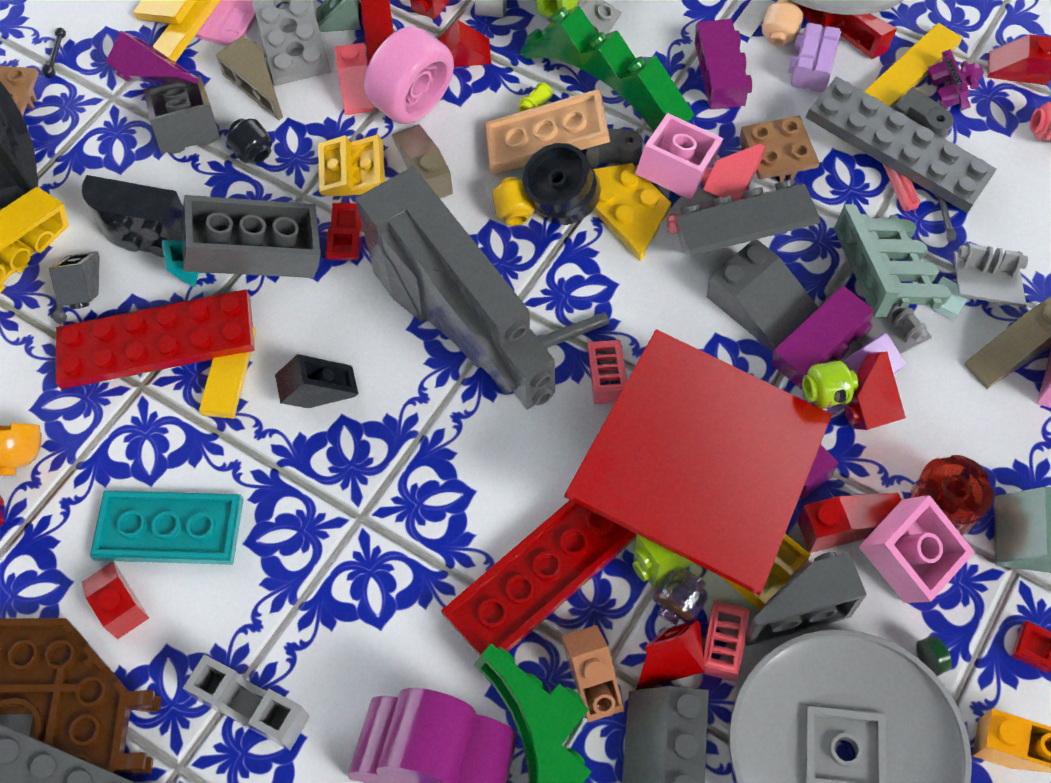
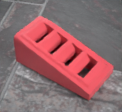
[587,340,627,404]
[701,601,750,682]

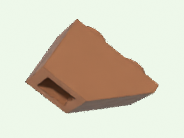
[561,625,624,723]

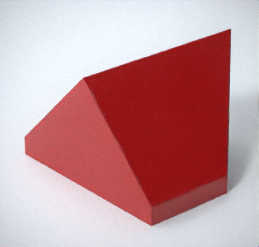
[636,619,705,690]

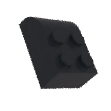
[82,175,183,257]

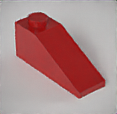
[797,492,902,553]

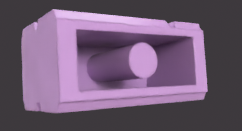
[788,23,841,92]

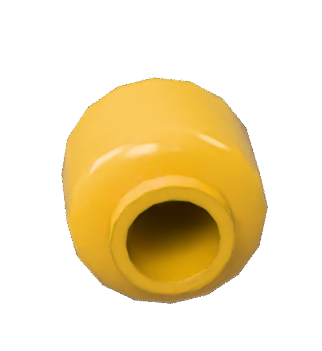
[492,177,535,226]

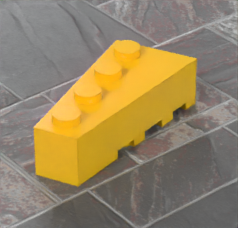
[0,187,69,293]

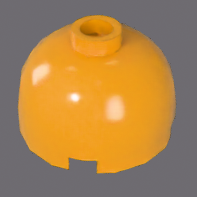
[0,423,42,476]

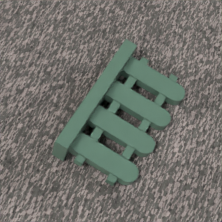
[834,204,951,317]

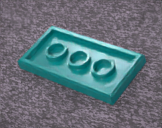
[90,491,244,565]

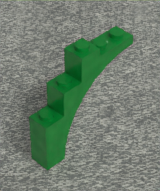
[519,6,695,131]
[474,643,592,783]

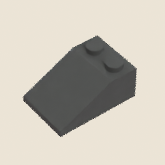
[144,75,221,154]
[707,239,819,352]
[745,552,867,647]

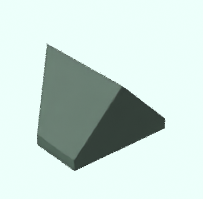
[317,0,361,32]

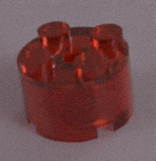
[909,455,994,536]

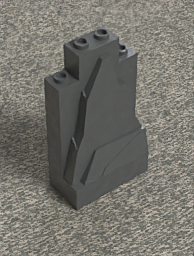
[355,166,555,410]

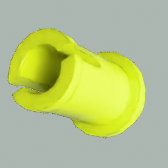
[518,82,553,112]

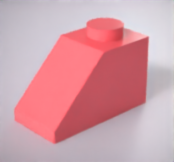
[335,43,375,115]
[701,144,766,201]

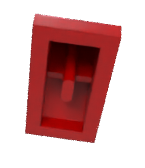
[437,20,491,67]

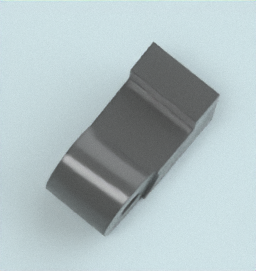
[894,87,954,139]
[585,129,643,169]

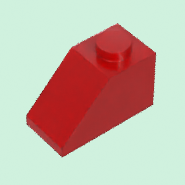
[987,34,1051,85]
[845,351,906,430]
[82,561,149,639]

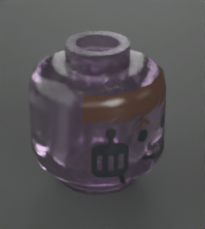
[653,568,709,626]

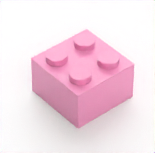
[635,113,723,200]
[859,495,975,603]

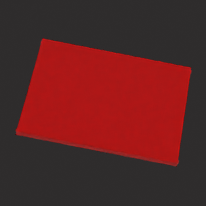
[564,329,832,596]

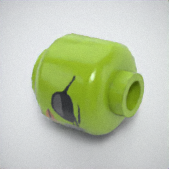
[802,361,858,409]

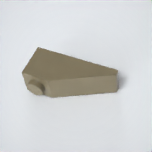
[216,35,283,120]
[392,124,453,198]
[964,297,1051,389]

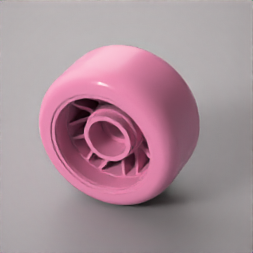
[364,26,454,124]

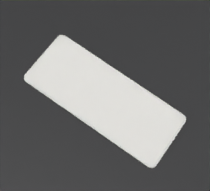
[733,0,775,37]

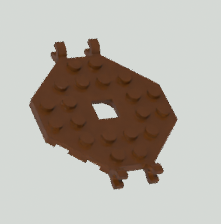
[0,618,162,775]

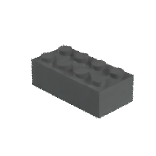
[181,195,321,278]

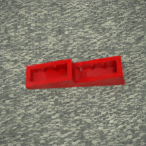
[361,0,394,65]
[796,3,897,59]

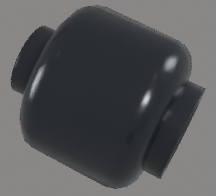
[227,118,272,164]

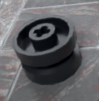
[522,143,601,225]

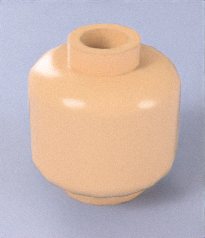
[762,0,803,46]

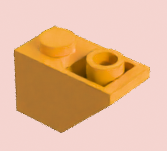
[972,709,1051,773]

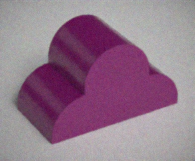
[348,688,518,783]

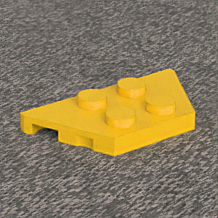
[593,163,671,260]

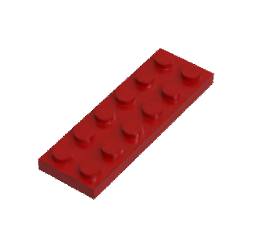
[56,289,255,390]
[441,500,637,656]

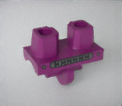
[928,49,984,110]

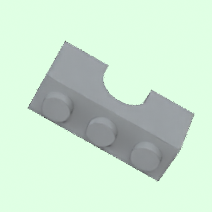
[183,654,310,751]

